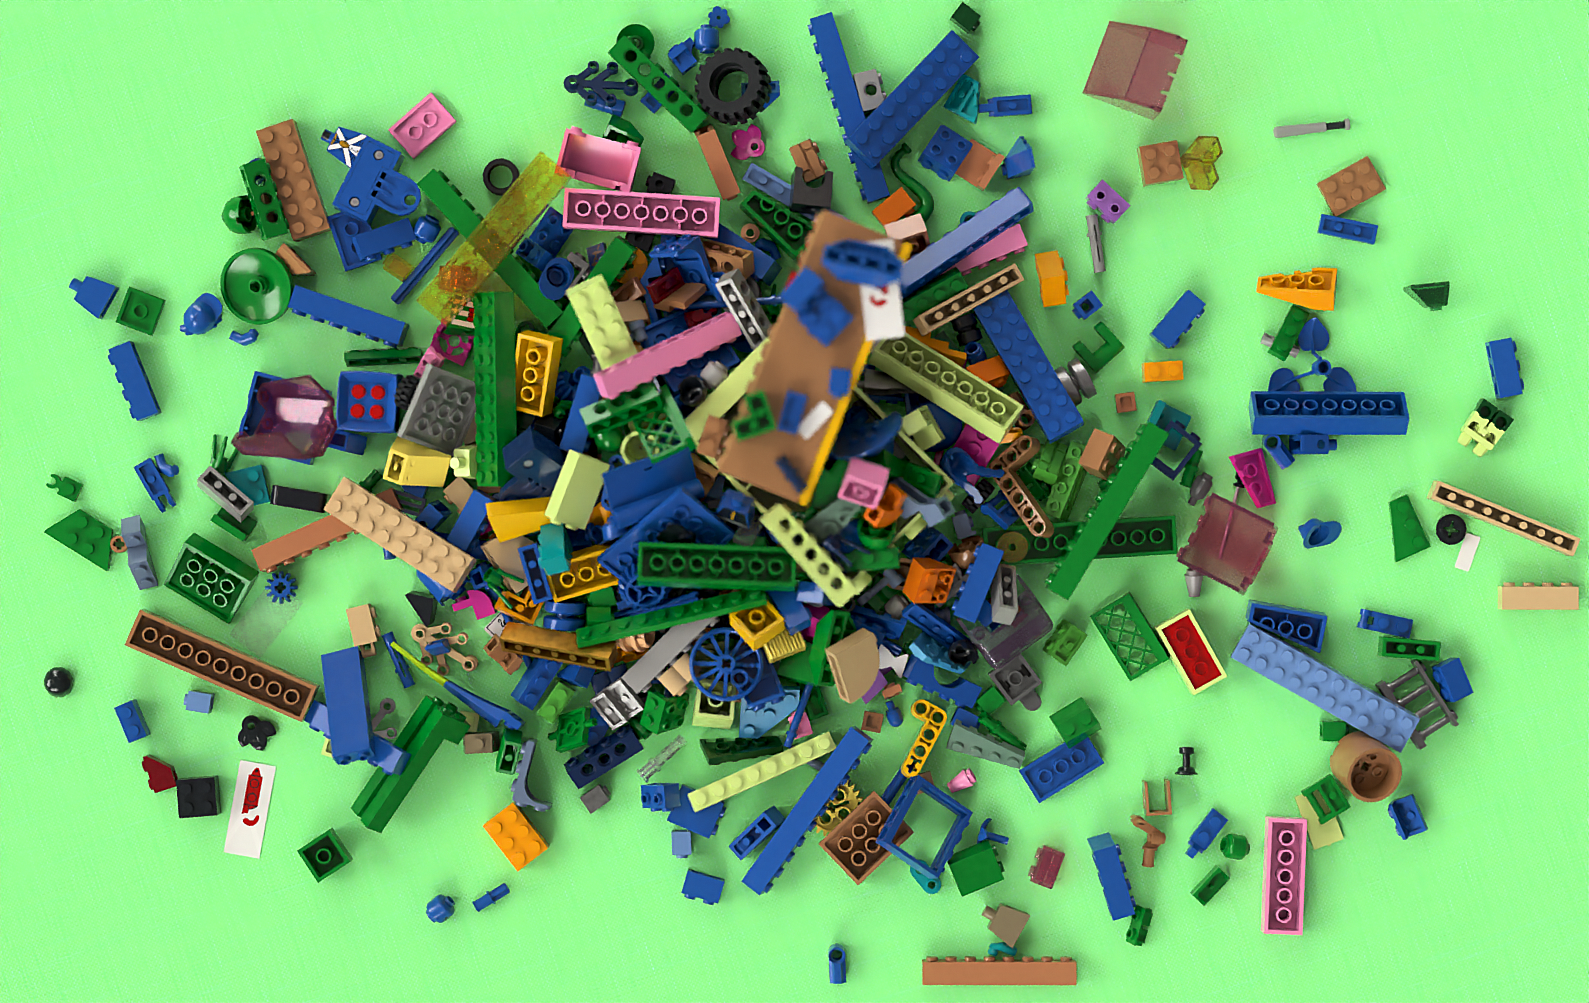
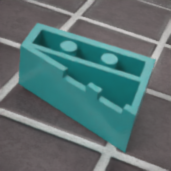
[538,523,574,576]

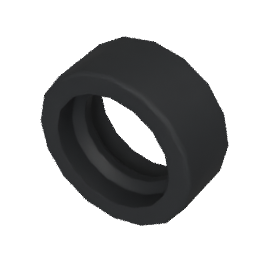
[483,158,520,196]

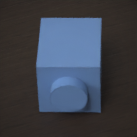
[184,690,215,714]
[671,830,692,858]

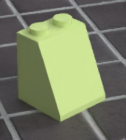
[692,679,737,729]

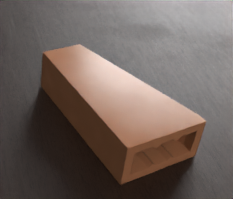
[694,124,741,201]

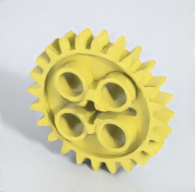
[816,780,863,836]

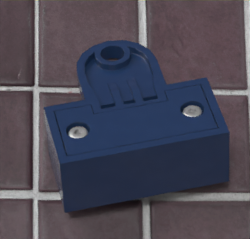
[499,427,568,502]

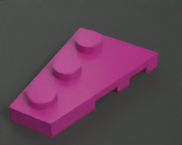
[1229,448,1276,508]

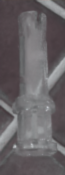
[636,734,688,783]

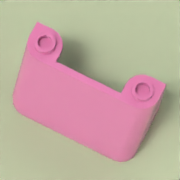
[555,126,642,192]

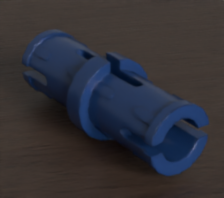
[774,455,809,494]

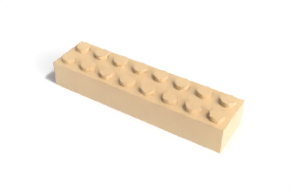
[323,477,477,593]

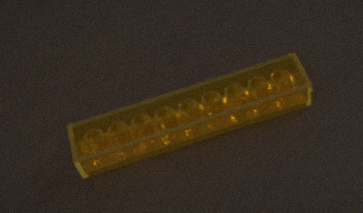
[415,151,572,327]

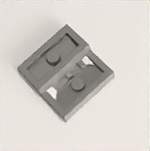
[590,678,645,730]

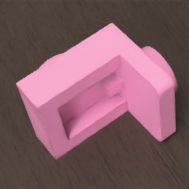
[788,711,813,739]

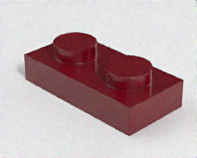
[646,267,685,303]

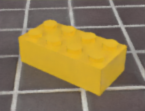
[515,330,563,417]
[544,539,619,603]

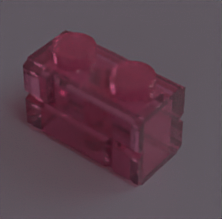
[1028,844,1065,889]

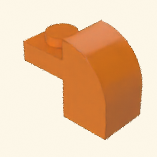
[863,483,907,528]

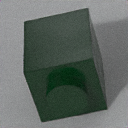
[950,2,981,33]

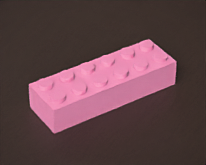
[1261,816,1307,935]

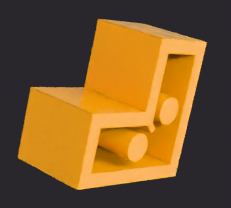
[1035,250,1069,307]
[494,586,544,625]

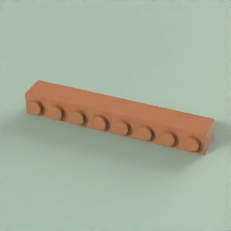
[251,488,403,574]
[922,956,1077,985]

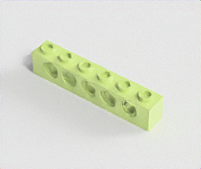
[759,503,858,607]

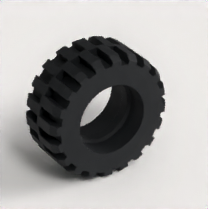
[695,47,772,125]

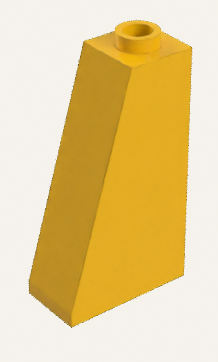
[486,497,552,543]

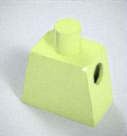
[450,443,477,480]

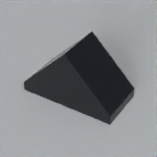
[405,591,438,627]

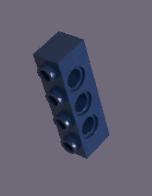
[564,724,644,789]

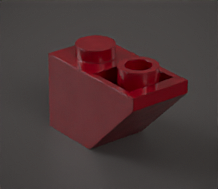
[142,754,178,793]

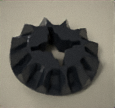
[1435,514,1467,545]

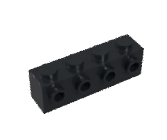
[625,172,676,253]

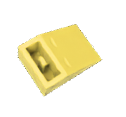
[383,436,452,487]

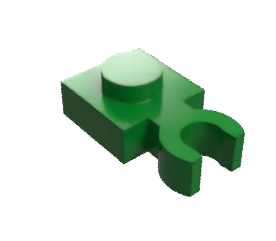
[46,474,84,502]

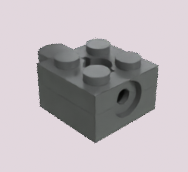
[987,651,1042,711]

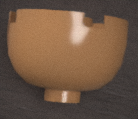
[948,535,984,570]

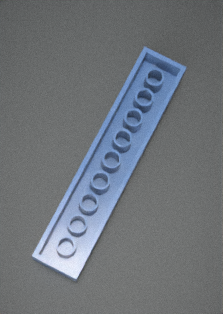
[1231,622,1420,753]

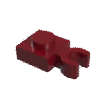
[684,308,717,329]

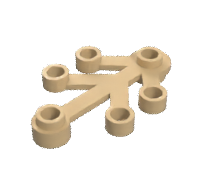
[411,622,478,676]

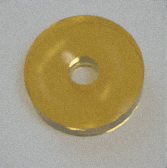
[997,532,1028,563]

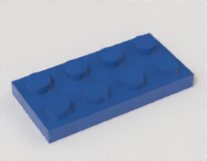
[1019,737,1104,803]

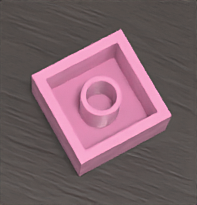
[838,457,889,509]

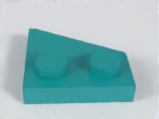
[943,74,981,125]

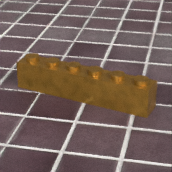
[499,621,618,672]

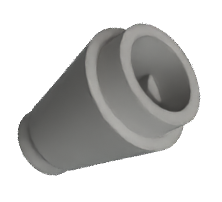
[1184,568,1204,597]

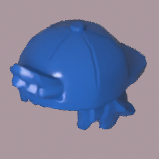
[179,293,223,336]

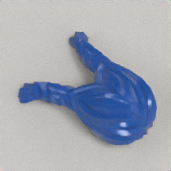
[939,447,1005,504]

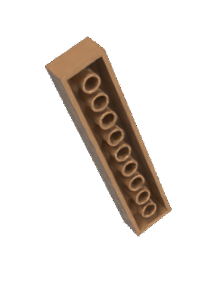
[125,609,320,722]

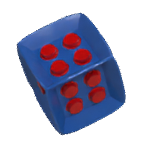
[336,371,404,434]

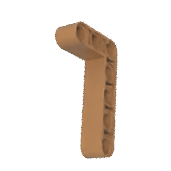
[989,435,1054,538]

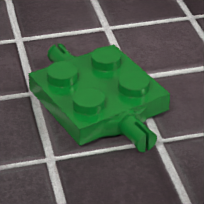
[548,706,598,753]

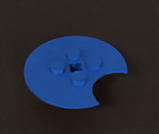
[830,411,903,459]

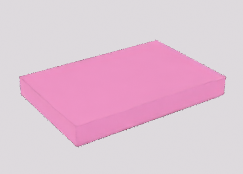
[388,93,457,159]

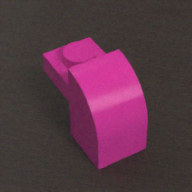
[452,589,497,620]

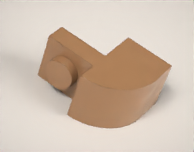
[483,633,523,675]

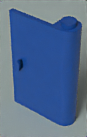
[601,447,705,529]

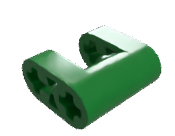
[1072,321,1125,373]

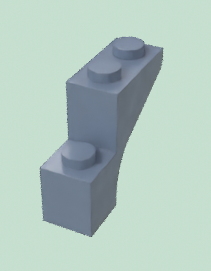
[885,477,956,527]
[121,515,158,590]

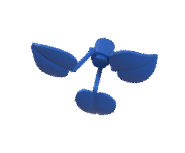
[1268,317,1357,392]

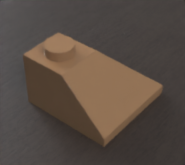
[275,243,316,276]

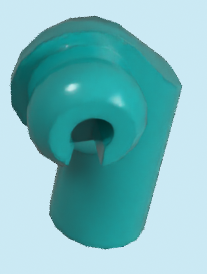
[988,942,1017,957]

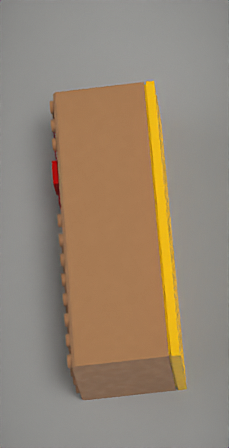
[715,210,912,507]

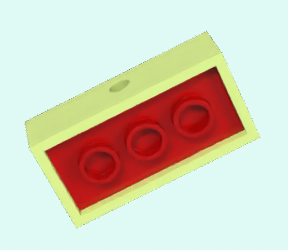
[1154,609,1227,695]

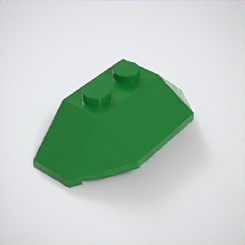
[809,610,857,687]

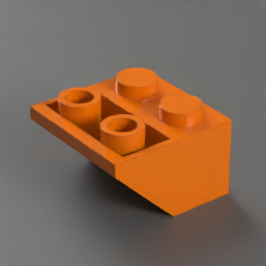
[902,558,957,603]

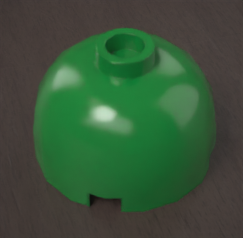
[221,195,257,234]
[857,516,897,550]

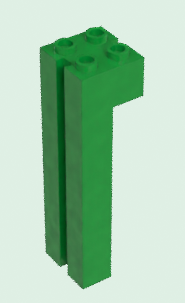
[351,695,471,833]

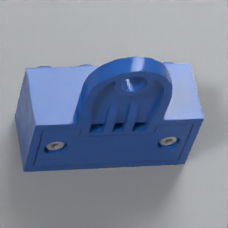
[332,136,421,226]

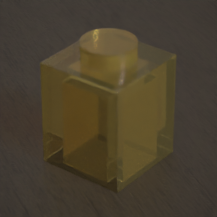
[382,253,414,282]

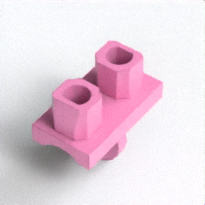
[413,346,445,379]

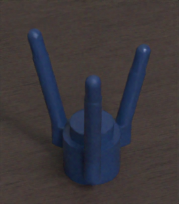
[821,533,871,573]

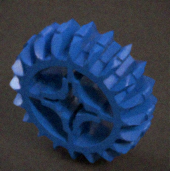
[618,563,671,610]

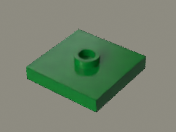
[116,286,166,336]

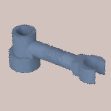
[629,319,648,343]
[857,568,905,607]

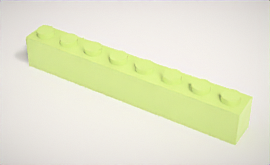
[687,731,836,813]

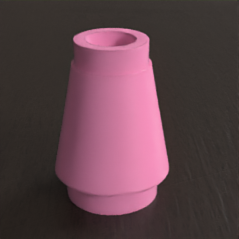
[947,768,977,793]

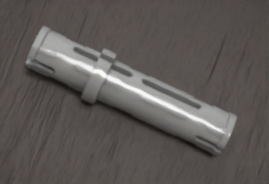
[1085,214,1106,273]

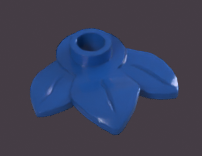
[839,518,865,553]

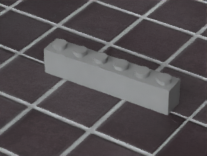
[621,596,720,694]

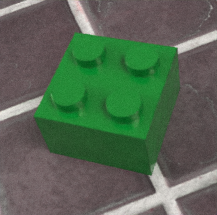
[297,827,353,883]

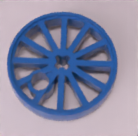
[689,627,763,702]

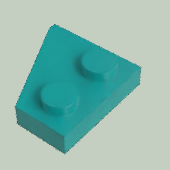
[225,464,270,506]

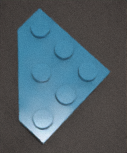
[909,631,971,675]
[739,686,800,739]

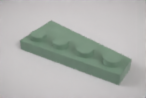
[793,498,861,559]
[946,719,1025,769]

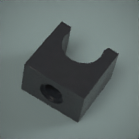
[789,167,833,215]

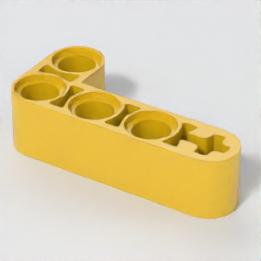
[901,699,947,778]

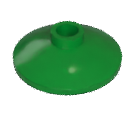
[616,24,655,62]

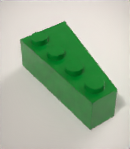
[739,190,814,261]

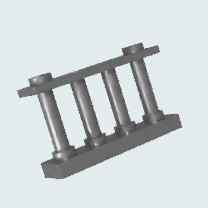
[1375,659,1459,750]

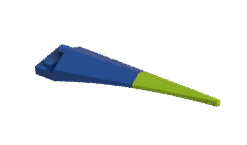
[390,641,526,730]

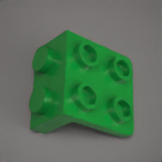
[640,689,690,735]

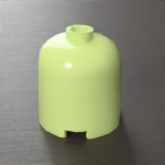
[621,430,660,464]

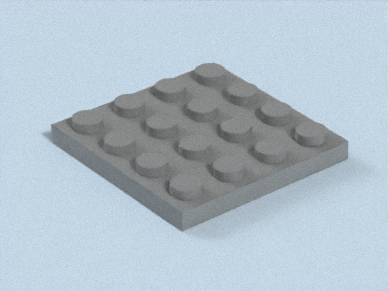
[397,363,476,456]

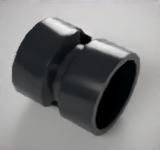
[951,313,983,347]

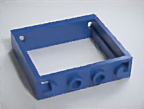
[875,775,973,879]

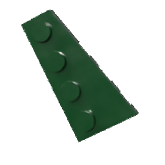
[699,736,784,765]

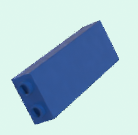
[321,646,376,765]

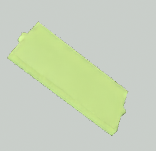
[1294,790,1344,850]

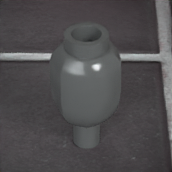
[1188,472,1213,506]

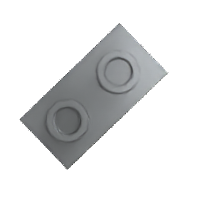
[853,69,887,113]

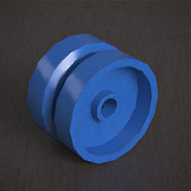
[543,599,587,631]

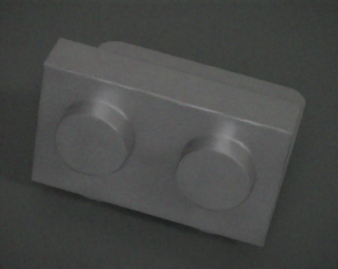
[564,252,591,300]

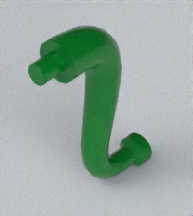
[891,143,934,224]

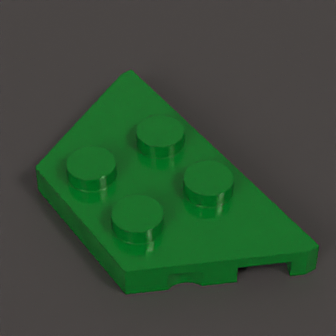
[44,509,113,571]

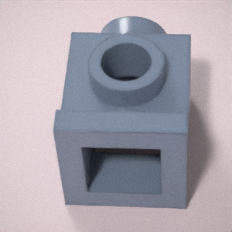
[951,510,977,540]

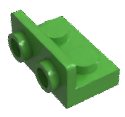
[1042,619,1088,666]

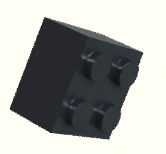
[176,775,221,818]

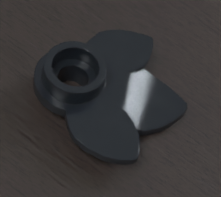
[656,523,696,544]
[238,715,276,751]

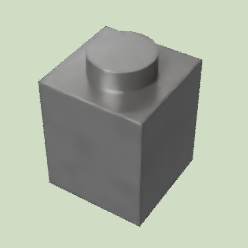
[580,784,611,814]

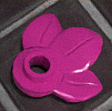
[731,124,765,160]

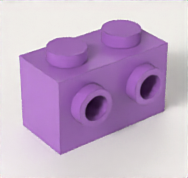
[1085,179,1131,224]

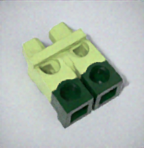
[1457,398,1514,457]

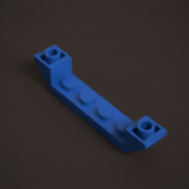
[640,257,667,324]

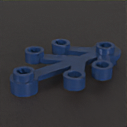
[563,61,638,107]

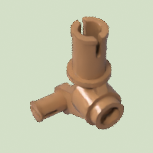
[1130,814,1166,868]

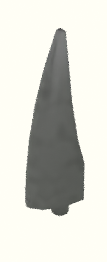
[856,369,919,396]

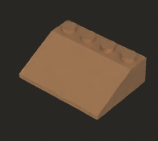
[818,791,914,885]

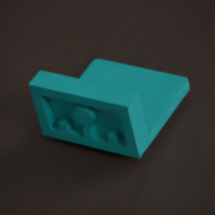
[1147,400,1191,451]

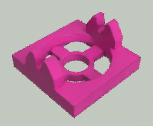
[430,316,475,366]

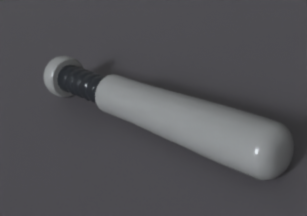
[1273,118,1350,138]

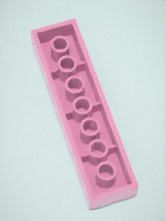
[562,188,720,238]

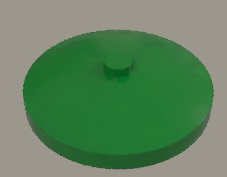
[220,248,294,325]

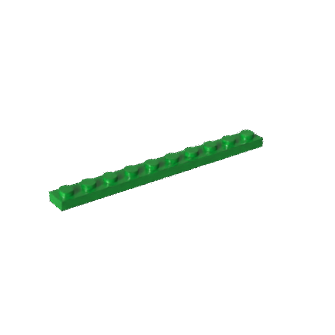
[576,590,768,648]

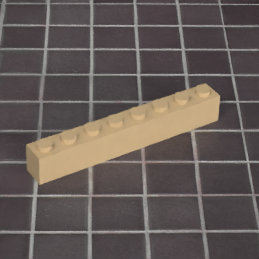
[1427,480,1580,556]

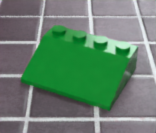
[164,533,260,624]

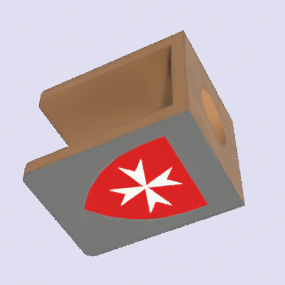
[1142,779,1172,816]

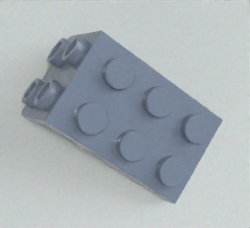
[511,738,553,812]

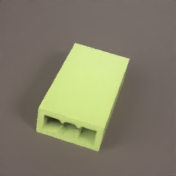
[544,450,610,531]

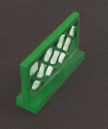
[632,384,697,464]
[1090,591,1170,681]

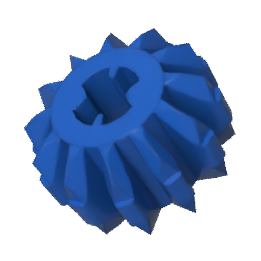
[555,370,578,401]
[265,571,298,604]

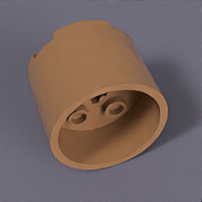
[1330,731,1402,802]

